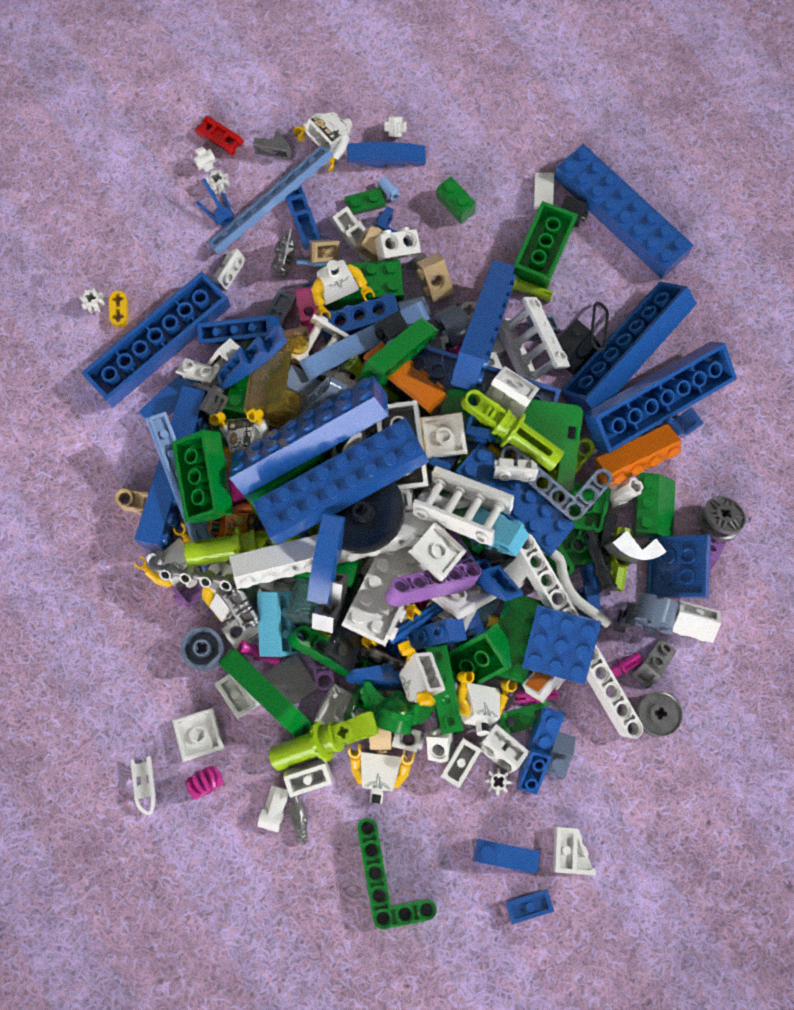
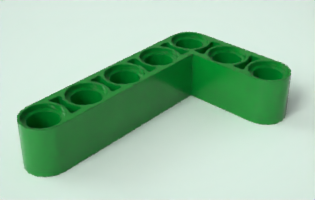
[358,317,439,389]
[288,625,381,721]
[218,647,313,737]
[358,818,437,929]

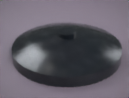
[320,482,405,554]

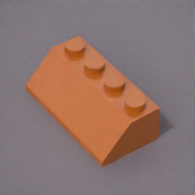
[363,342,448,415]
[596,424,681,487]

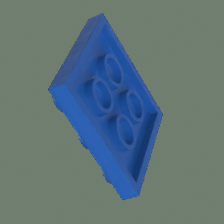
[646,534,711,599]
[522,605,601,685]

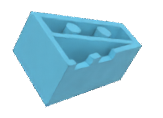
[466,506,529,556]
[257,591,302,657]

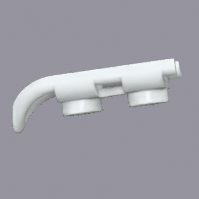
[130,756,155,815]

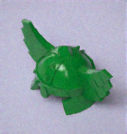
[361,681,436,734]

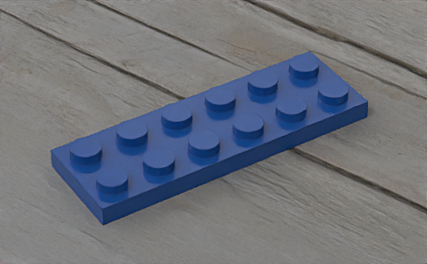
[454,443,575,557]

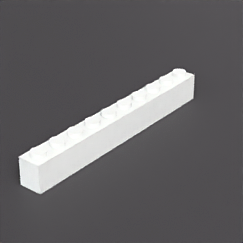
[229,505,445,589]

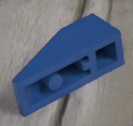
[473,838,541,874]

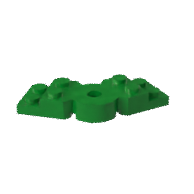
[526,481,611,595]

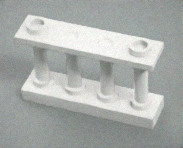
[498,297,570,382]
[288,314,371,382]
[413,466,514,546]

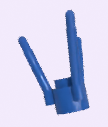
[195,178,234,226]

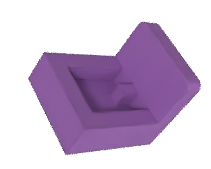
[172,581,203,608]

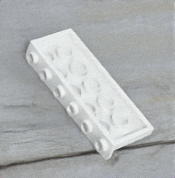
[342,546,417,646]

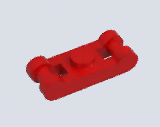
[194,116,244,156]

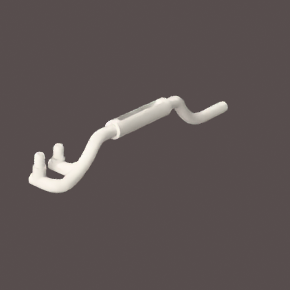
[417,482,612,628]

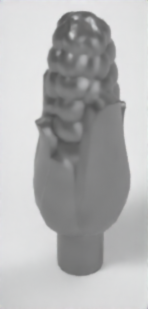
[288,795,308,845]

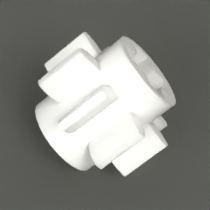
[384,116,407,137]
[193,147,216,172]
[206,169,230,195]
[80,288,106,314]
[484,768,512,796]

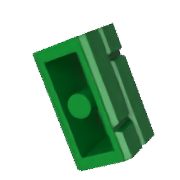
[436,177,476,223]

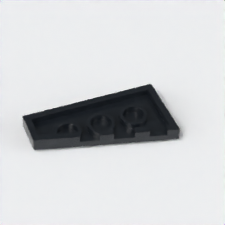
[324,577,364,673]

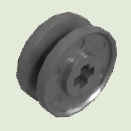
[698,496,746,542]
[634,691,683,737]

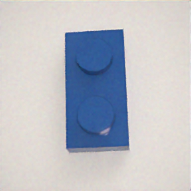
[505,889,554,925]

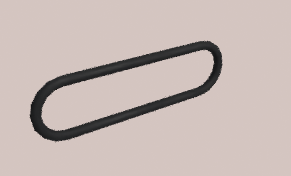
[590,302,609,351]

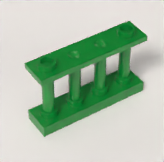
[425,644,463,735]

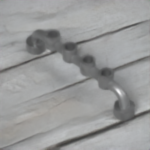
[146,549,259,591]

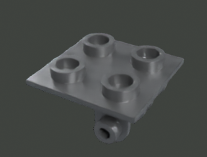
[270,228,295,278]
[221,585,262,631]
[360,643,405,667]

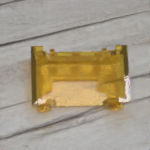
[244,334,310,428]

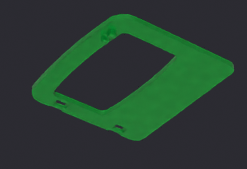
[431,389,583,517]

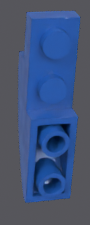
[516,706,565,795]

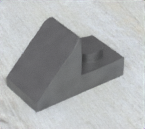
[253,129,292,160]

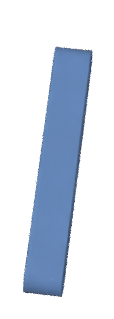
[299,301,430,381]

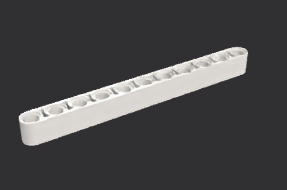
[516,533,643,739]

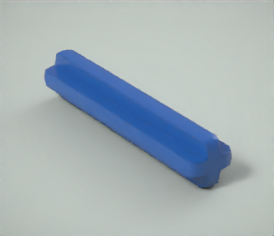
[389,602,443,644]

